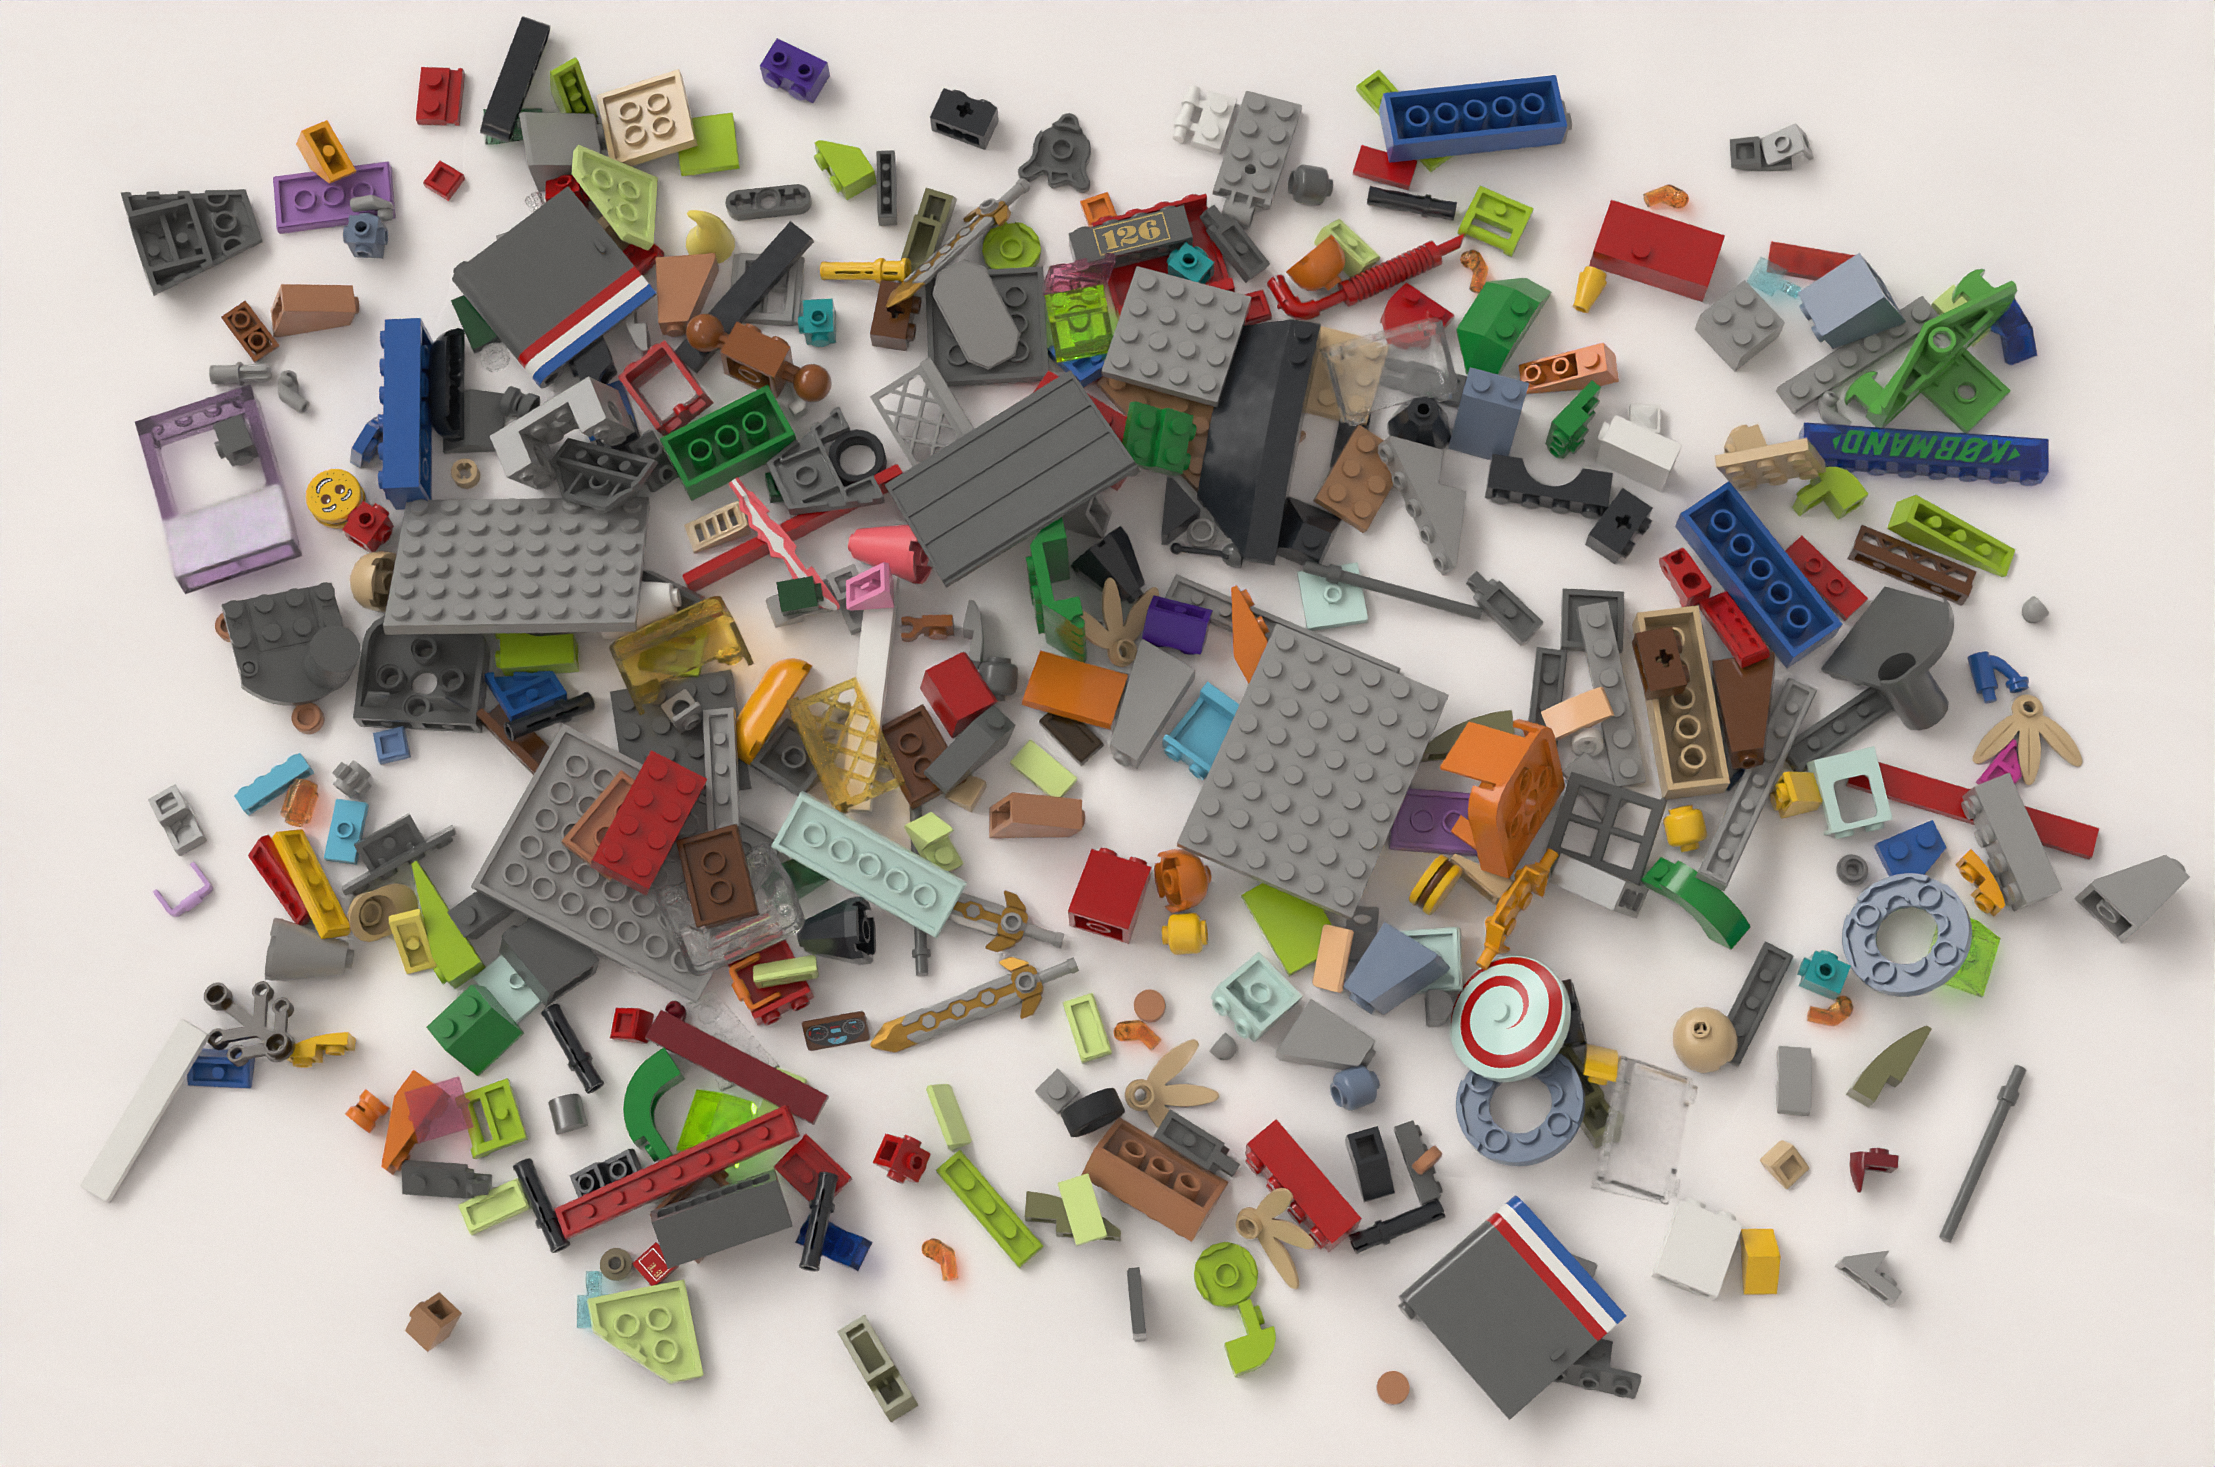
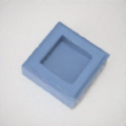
[373,726,411,765]

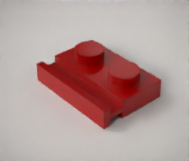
[416,67,465,126]
[773,1134,852,1203]

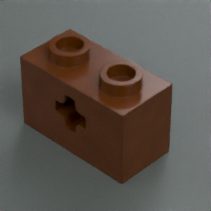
[870,280,922,351]
[1632,626,1690,701]

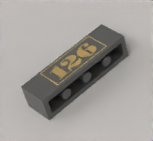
[1068,205,1193,277]

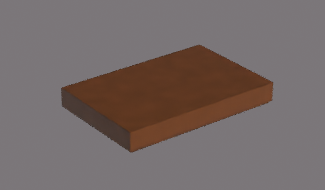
[879,704,967,810]
[676,824,760,932]

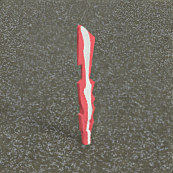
[729,477,840,610]

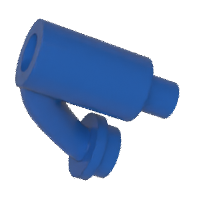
[1967,651,2029,704]

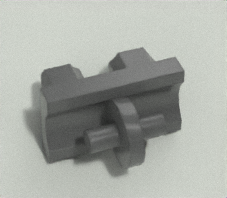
[625,430,678,492]

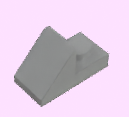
[1835,1251,1902,1306]

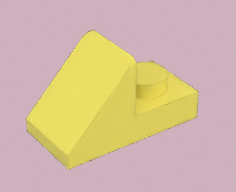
[389,909,437,974]

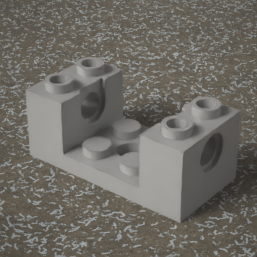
[490,376,635,490]

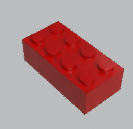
[590,750,707,896]
[1245,1119,1362,1252]

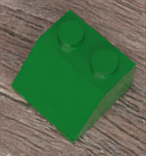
[426,984,524,1076]

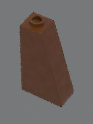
[1712,652,1775,769]

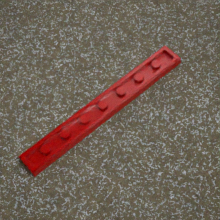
[682,464,903,592]
[1846,762,2099,860]
[554,1105,800,1239]

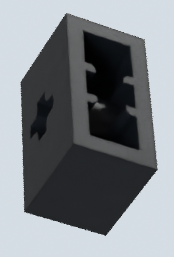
[930,88,999,150]
[1585,488,1653,564]

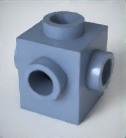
[343,213,388,259]

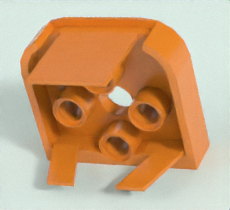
[1440,719,1565,879]

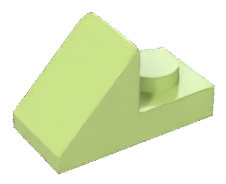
[904,812,964,872]

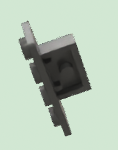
[342,813,456,896]
[1550,1339,1642,1399]

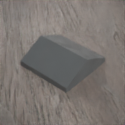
[443,389,504,454]
[750,718,837,797]

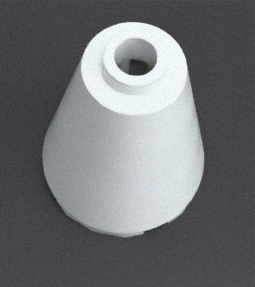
[601,581,681,640]

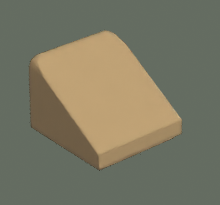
[945,775,987,813]
[1760,1140,1810,1189]

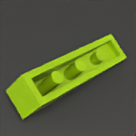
[550,57,598,118]
[1887,495,2015,577]
[411,860,486,989]

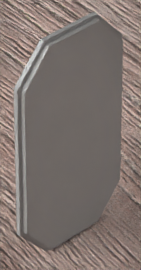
[932,259,1020,370]

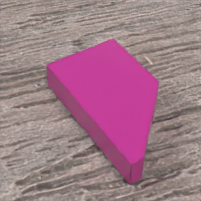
[1975,739,2022,785]

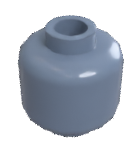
[1330,1064,1380,1111]

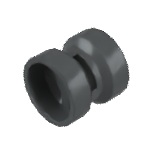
[500,386,540,418]

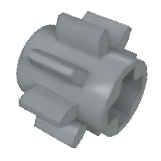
[332,760,372,798]

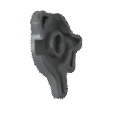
[1018,113,1091,193]

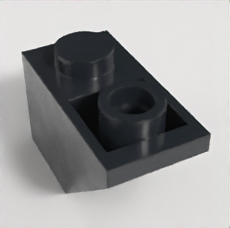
[1345,1126,1395,1203]

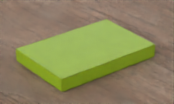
[1241,883,1332,977]

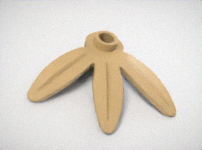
[1080,578,1159,667]
[1972,695,2082,785]
[1125,1039,1219,1128]
[1236,1188,1315,1289]

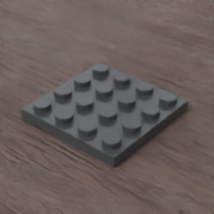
[925,266,1049,386]
[610,669,752,797]

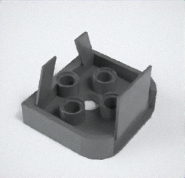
[353,606,490,733]

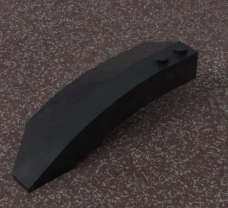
[1197,319,1321,566]

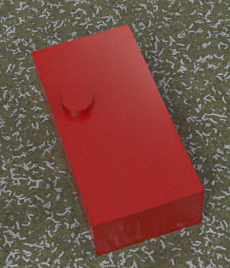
[1589,200,1725,302]

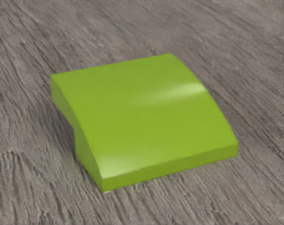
[678,112,740,176]

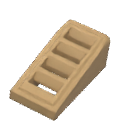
[684,501,751,554]
[1450,854,1514,905]

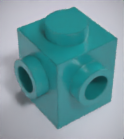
[1167,243,1214,284]
[798,298,836,347]
[1797,950,1851,1001]

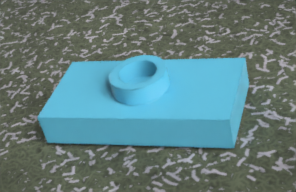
[324,799,369,865]

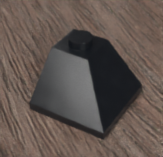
[1277,496,1342,566]

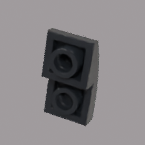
[570,1149,642,1198]

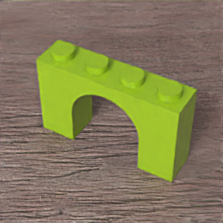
[495,633,579,676]

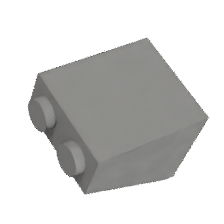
[519,112,609,192]
[2074,855,2190,943]

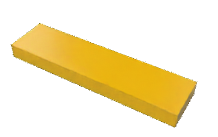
[272,829,351,939]

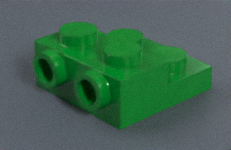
[1545,380,1601,459]
[1122,401,1197,477]

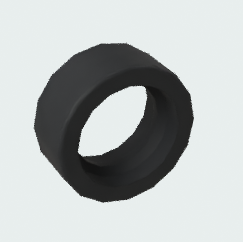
[828,429,887,487]
[1061,1088,1125,1137]

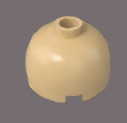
[349,551,397,613]
[1673,1007,1738,1073]

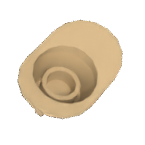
[346,883,418,942]

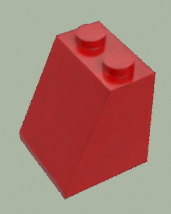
[1068,848,1152,944]

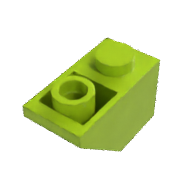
[814,140,877,200]

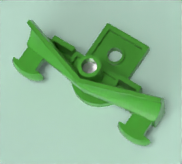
[1844,268,2018,435]

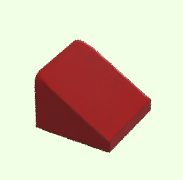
[610,1008,654,1044]

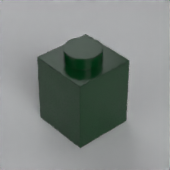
[776,576,824,616]

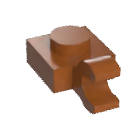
[901,614,954,642]

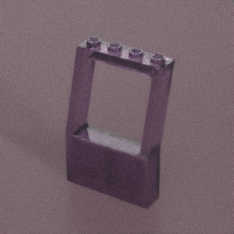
[135,385,302,594]

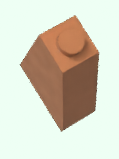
[656,253,719,337]
[270,284,359,337]
[989,792,1085,838]

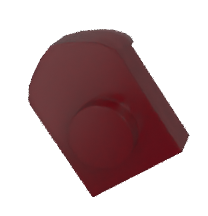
[1849,1148,1899,1193]

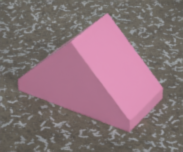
[846,562,894,611]

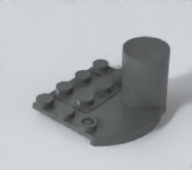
[221,582,361,706]
[1821,586,1954,731]

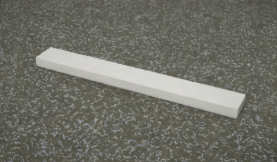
[839,576,900,813]

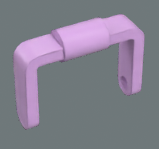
[153,861,213,917]

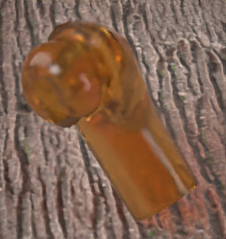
[1643,184,1689,209]
[1460,249,1489,293]
[1807,995,1854,1027]

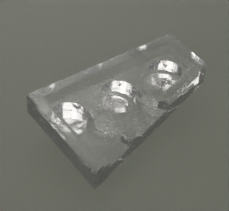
[685,991,780,1092]

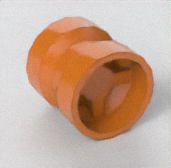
[345,1089,390,1134]

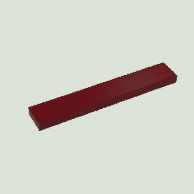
[645,1010,829,1125]

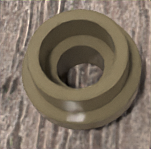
[600,1248,633,1281]

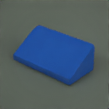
[187,1048,255,1089]

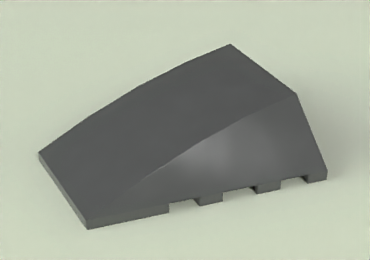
[120,189,263,296]

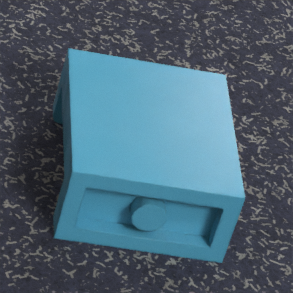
[1162,681,1239,780]

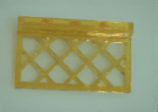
[786,677,905,814]

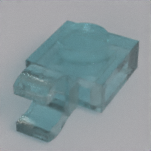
[1746,256,1802,299]
[577,1271,608,1329]

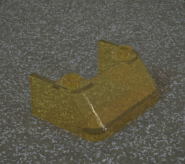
[609,596,754,716]

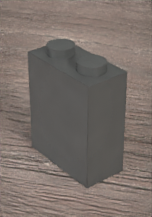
[499,917,599,1007]

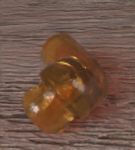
[1113,1020,1162,1051]
[921,1238,958,1281]

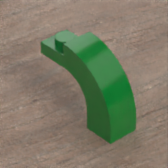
[1641,857,1751,950]
[623,1047,685,1162]

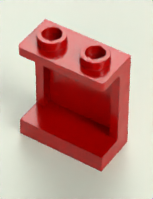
[722,925,815,1026]

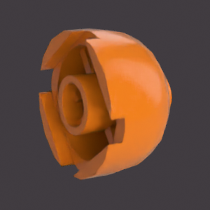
[1286,234,1346,291]
[1154,849,1212,913]

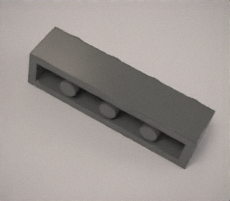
[876,150,897,226]
[1393,1120,1443,1205]

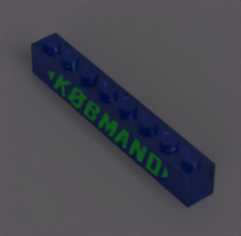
[1799,422,2049,486]

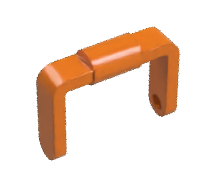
[729,953,782,1012]

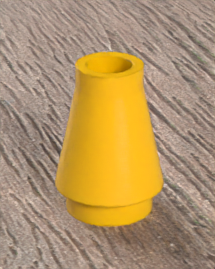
[1572,266,1607,313]

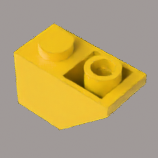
[1770,771,1823,819]

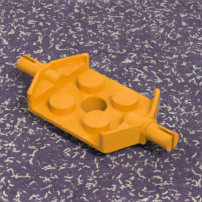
[1476,848,1558,970]

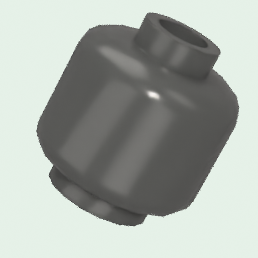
[1288,164,1333,205]
[978,657,1018,702]

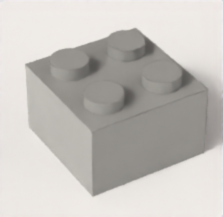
[1695,280,1785,372]

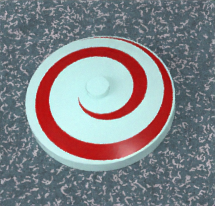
[1449,956,1571,1082]

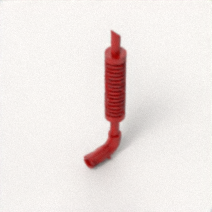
[1267,233,1465,320]

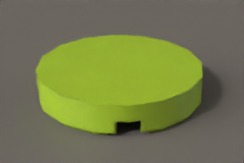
[982,222,1041,269]
[1194,1242,1258,1308]

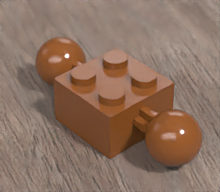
[686,314,832,402]

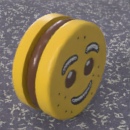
[305,469,366,529]
[1409,854,1463,916]

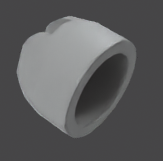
[2022,596,2049,623]
[1209,1032,1237,1060]

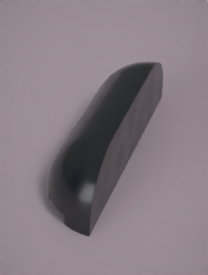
[429,328,465,442]

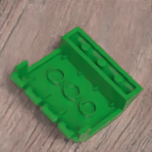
[1025,517,1087,663]

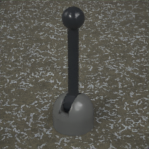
[1170,543,1243,568]

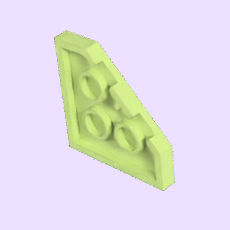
[571,145,658,250]
[587,1279,704,1384]

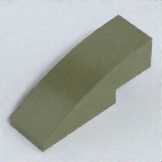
[900,187,957,272]
[1421,710,1515,762]
[1846,1025,1932,1108]
[1558,1046,1623,1149]
[1024,1191,1121,1241]
[837,1315,919,1422]

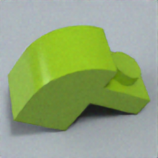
[1792,467,1869,520]
[1224,1299,1276,1377]

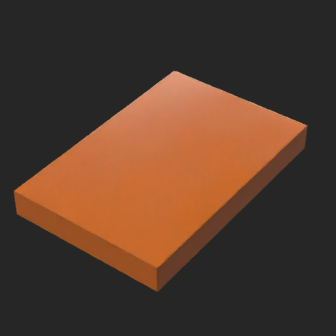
[1022,650,1128,730]

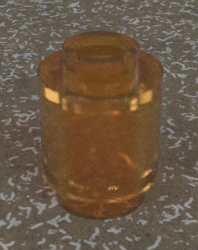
[280,779,319,827]

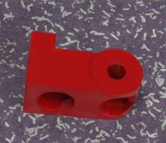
[1659,547,1712,607]

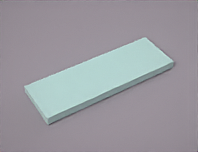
[771,791,968,938]

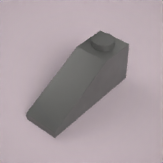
[924,705,1016,794]
[447,891,515,939]

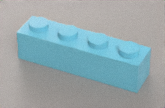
[234,753,314,816]

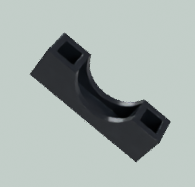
[568,336,640,453]
[1484,454,1613,519]

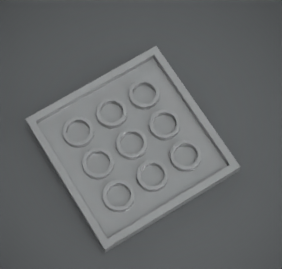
[1101,266,1252,407]

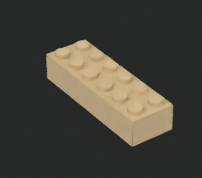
[1632,606,1730,800]

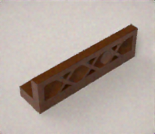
[1847,525,1977,606]
[476,704,549,776]

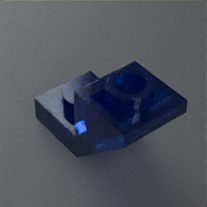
[1990,298,2037,365]
[795,1214,873,1271]

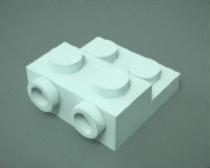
[1210,952,1303,1042]

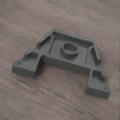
[767,407,885,516]

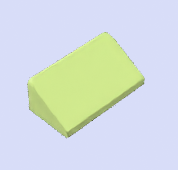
[1314,219,1381,277]
[753,955,819,988]
[926,1084,972,1151]

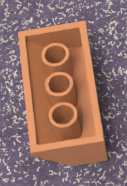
[1081,1117,1229,1242]

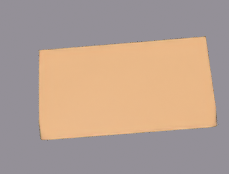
[1312,924,1354,993]

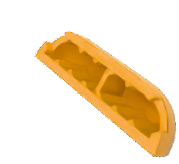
[736,658,813,765]

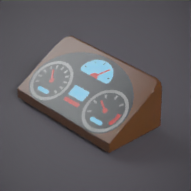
[801,1011,870,1051]

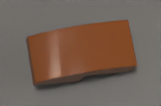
[221,300,280,363]

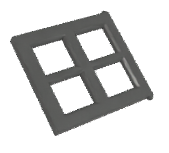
[1546,771,1667,885]

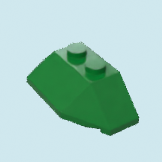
[1456,278,1552,375]

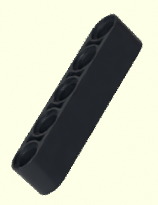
[480,16,551,143]

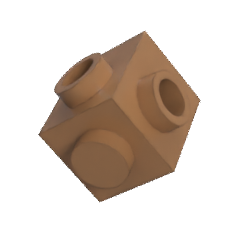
[405,1292,462,1352]

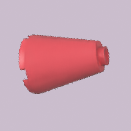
[848,525,932,584]

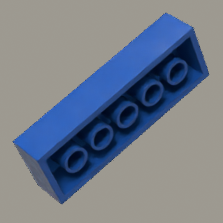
[1379,75,1567,163]
[378,318,433,510]
[1675,481,1843,669]

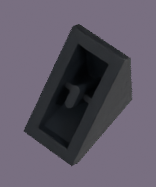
[1161,477,1201,545]

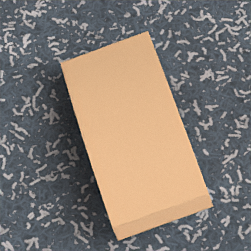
[1541,687,1614,741]

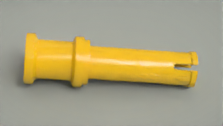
[820,258,912,284]

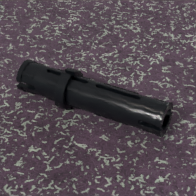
[1367,186,1457,221]
[504,692,595,741]
[541,1003,605,1094]
[513,1158,570,1253]
[799,1172,839,1272]
[1348,1199,1446,1254]

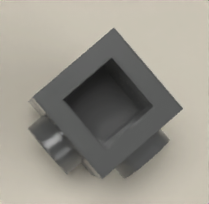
[213,414,261,467]

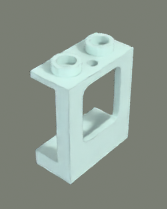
[1806,746,1893,839]

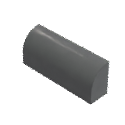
[651,1169,793,1269]

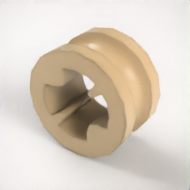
[451,458,481,489]

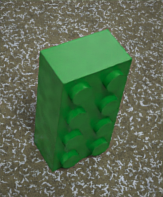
[660,385,797,501]

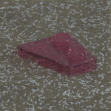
[1042,253,1116,303]

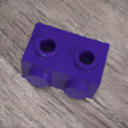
[760,38,830,103]
[1141,595,1213,655]

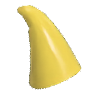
[686,210,735,264]

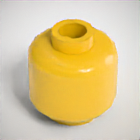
[1663,804,1707,852]
[1162,913,1208,955]

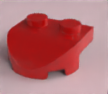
[1380,282,1454,352]

